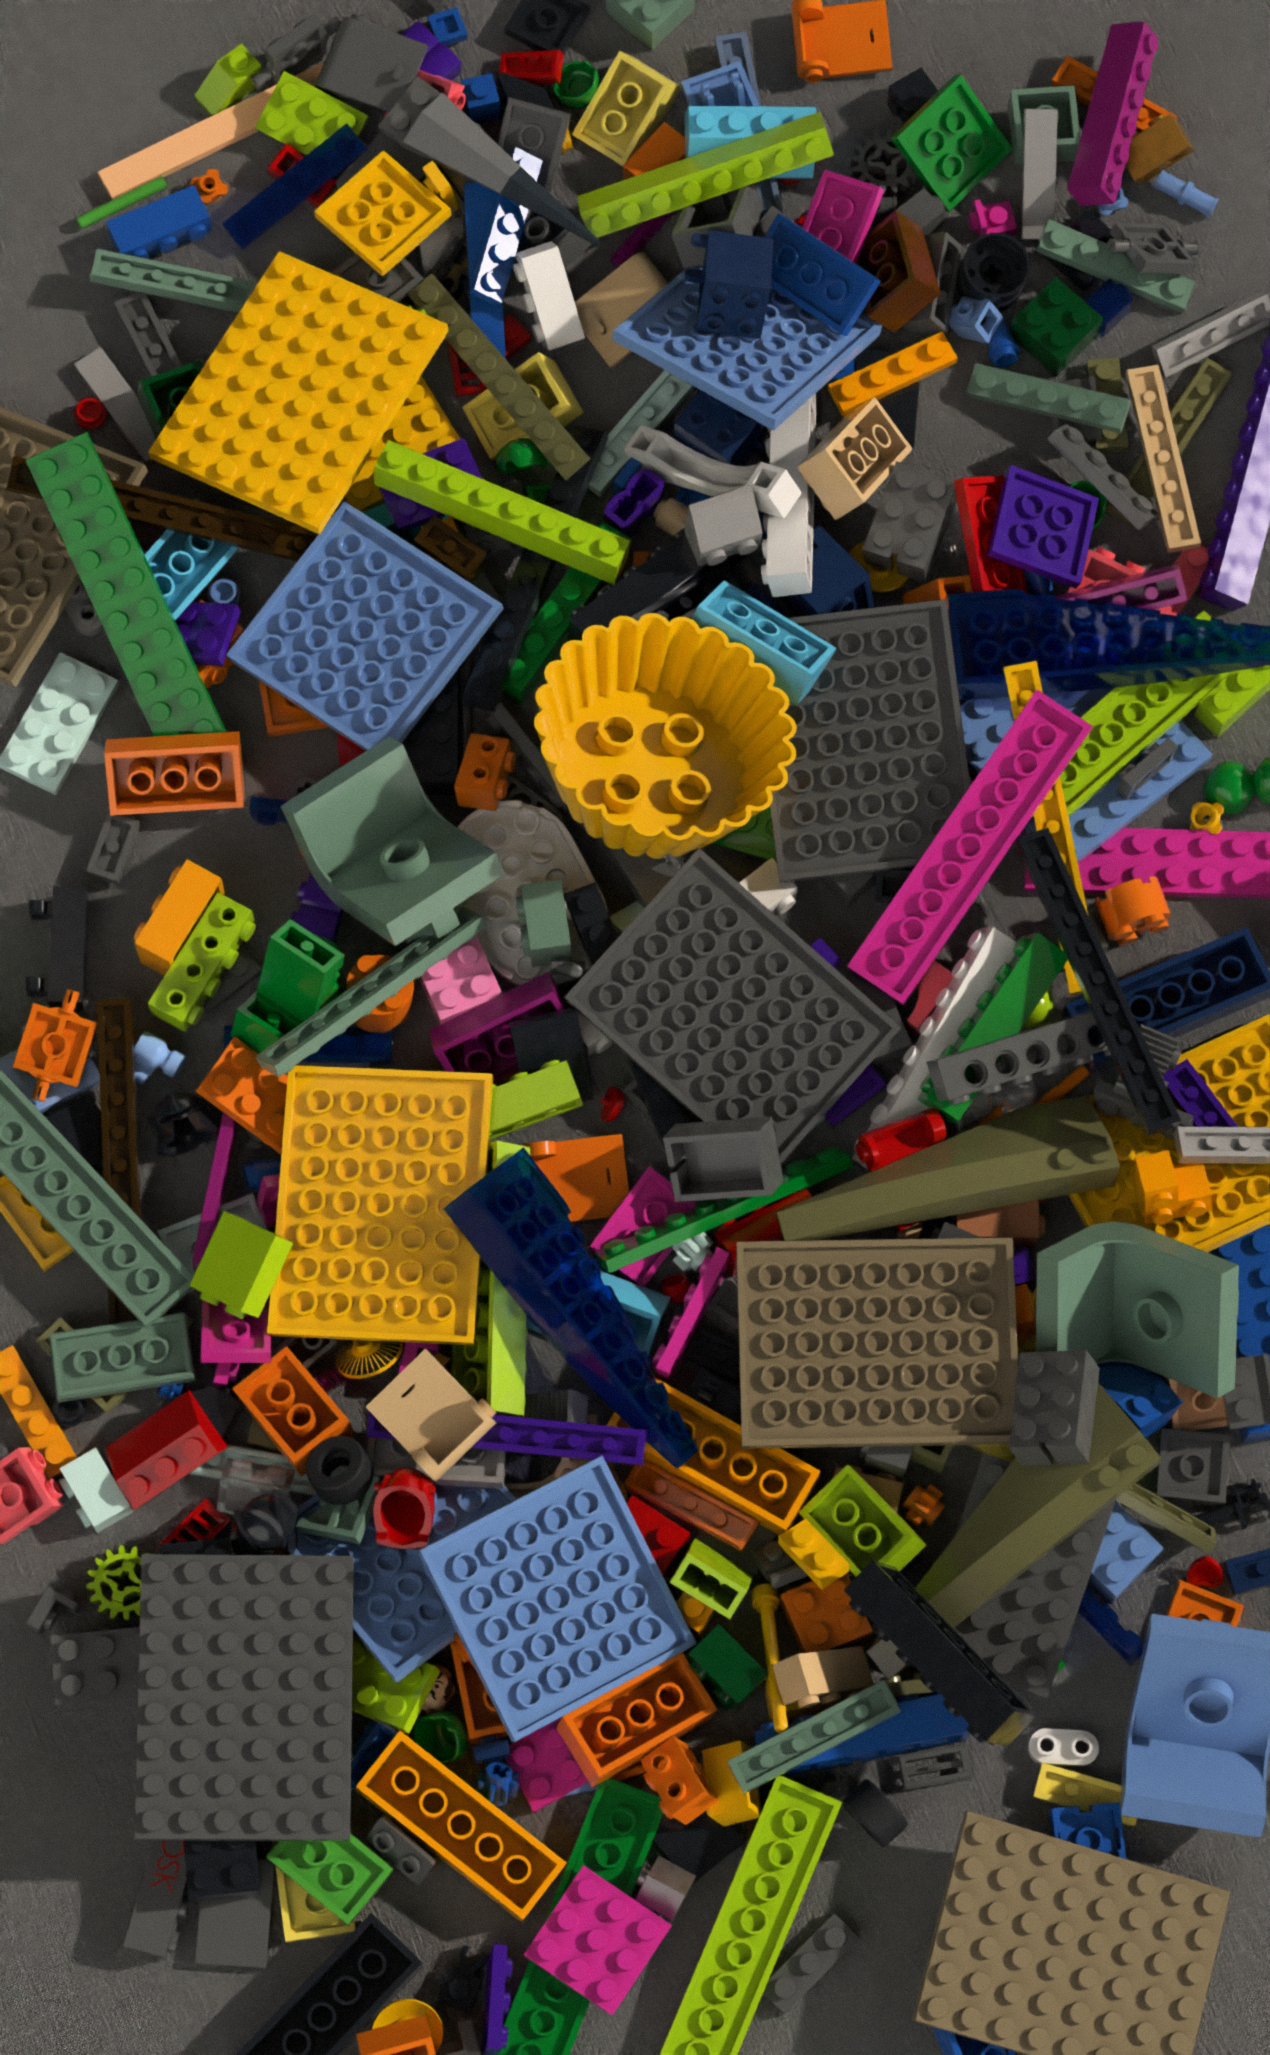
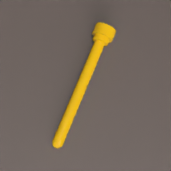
[751,1584,788,1733]

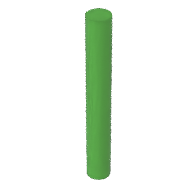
[76,176,167,229]

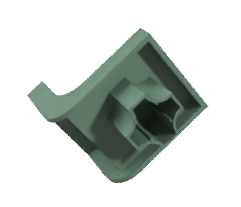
[281,736,505,946]
[1036,1222,1239,1399]

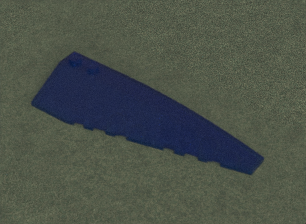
[947,589,1270,701]
[443,1147,699,1469]

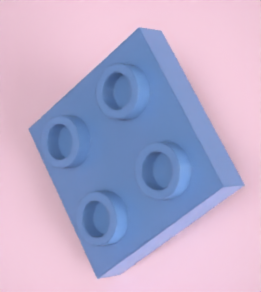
[681,61,760,106]

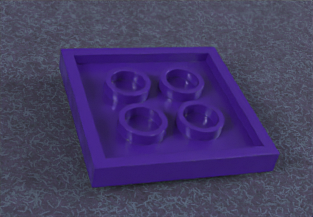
[987,465,1099,589]

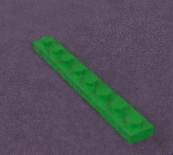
[594,1147,853,1273]

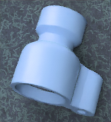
[134,1031,187,1085]

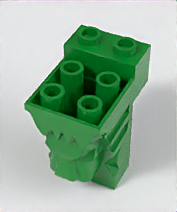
[231,919,345,1054]

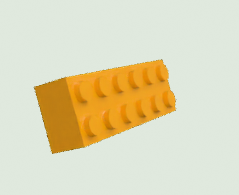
[606,1369,821,1536]
[355,1731,567,1922]

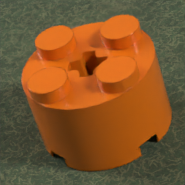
[1095,876,1171,946]
[346,955,414,1033]

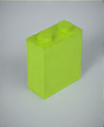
[189,1211,293,1319]
[670,1538,754,1619]

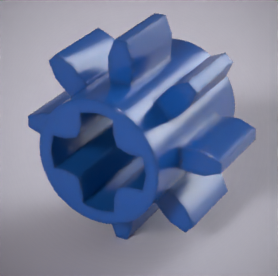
[476,1762,519,1806]

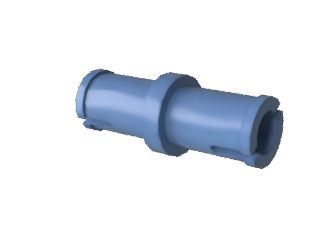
[1153,170,1219,218]

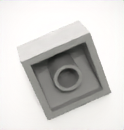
[685,485,763,566]

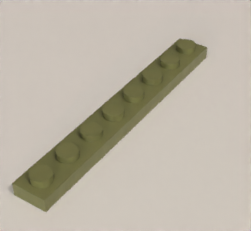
[408,273,590,480]

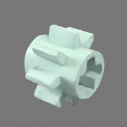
[672,1232,714,1272]

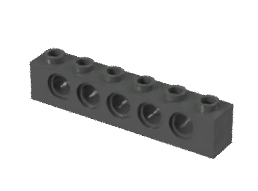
[926,1010,1111,1105]

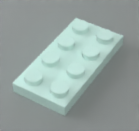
[0,652,119,795]

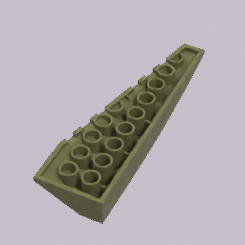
[776,1096,1120,1241]
[867,1382,1162,1680]

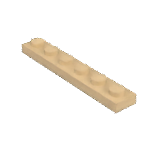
[1126,364,1201,553]

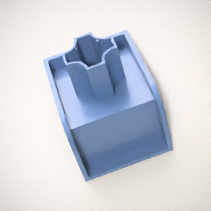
[1120,1613,1270,1838]

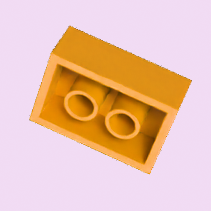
[133,859,225,976]

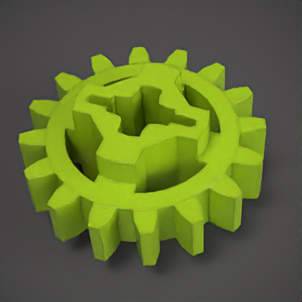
[86,1545,149,1623]

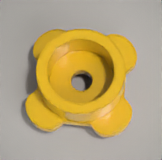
[1190,802,1224,835]

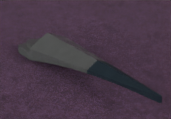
[378,76,600,246]

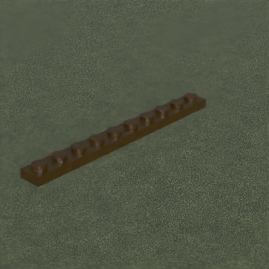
[6,456,318,562]
[97,997,141,1324]

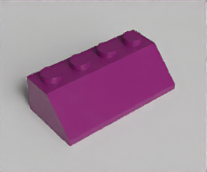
[429,971,583,1085]

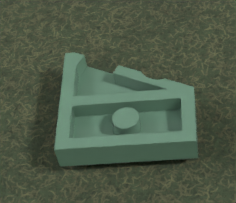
[296,1476,382,1544]

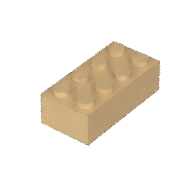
[797,397,912,520]

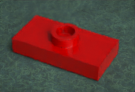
[497,50,564,85]

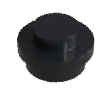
[52,1399,87,1428]

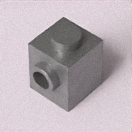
[635,1856,696,1921]

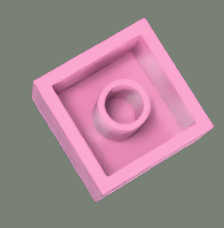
[419,936,502,1025]

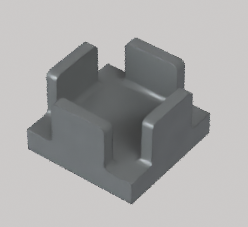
[333,254,424,306]

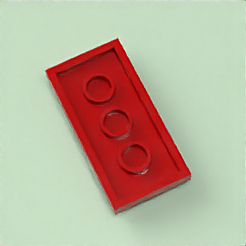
[954,475,1030,610]

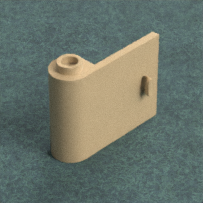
[575,252,669,369]
[366,1348,496,1482]

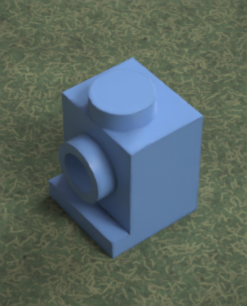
[949,296,1003,344]

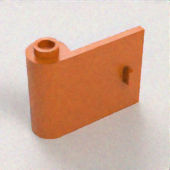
[791,0,893,83]
[522,1134,629,1232]

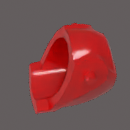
[373,1467,436,1549]

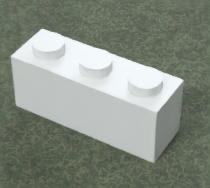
[513,241,585,350]

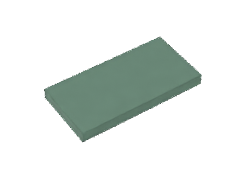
[49,1313,195,1403]

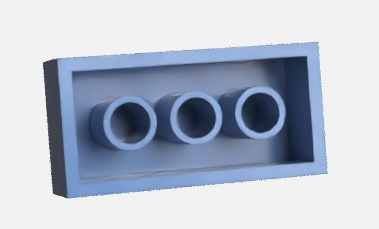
[1089,1502,1164,1603]

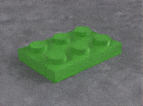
[266,1833,394,1926]

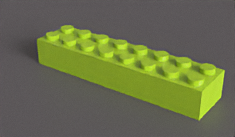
[451,1140,531,1417]

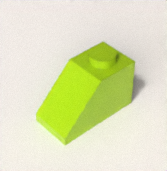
[194,43,262,116]

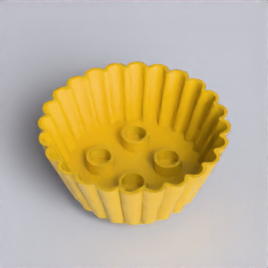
[534,613,797,859]

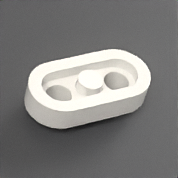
[1028,1728,1099,1767]

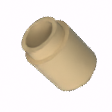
[653,497,688,536]

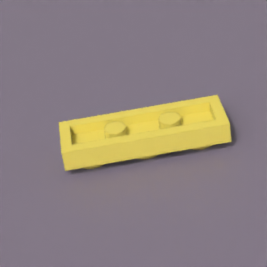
[1032,1762,1137,1827]

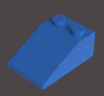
[1098,1362,1183,1438]

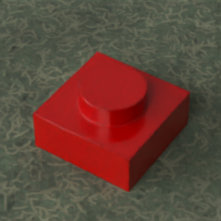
[504,314,531,360]

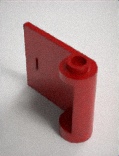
[855,1107,946,1232]

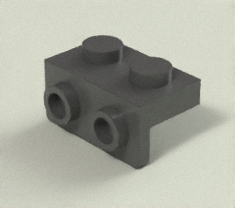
[365,1815,443,1886]

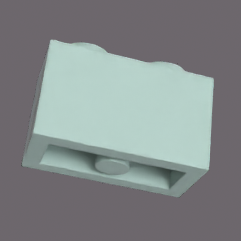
[59,1447,133,1533]

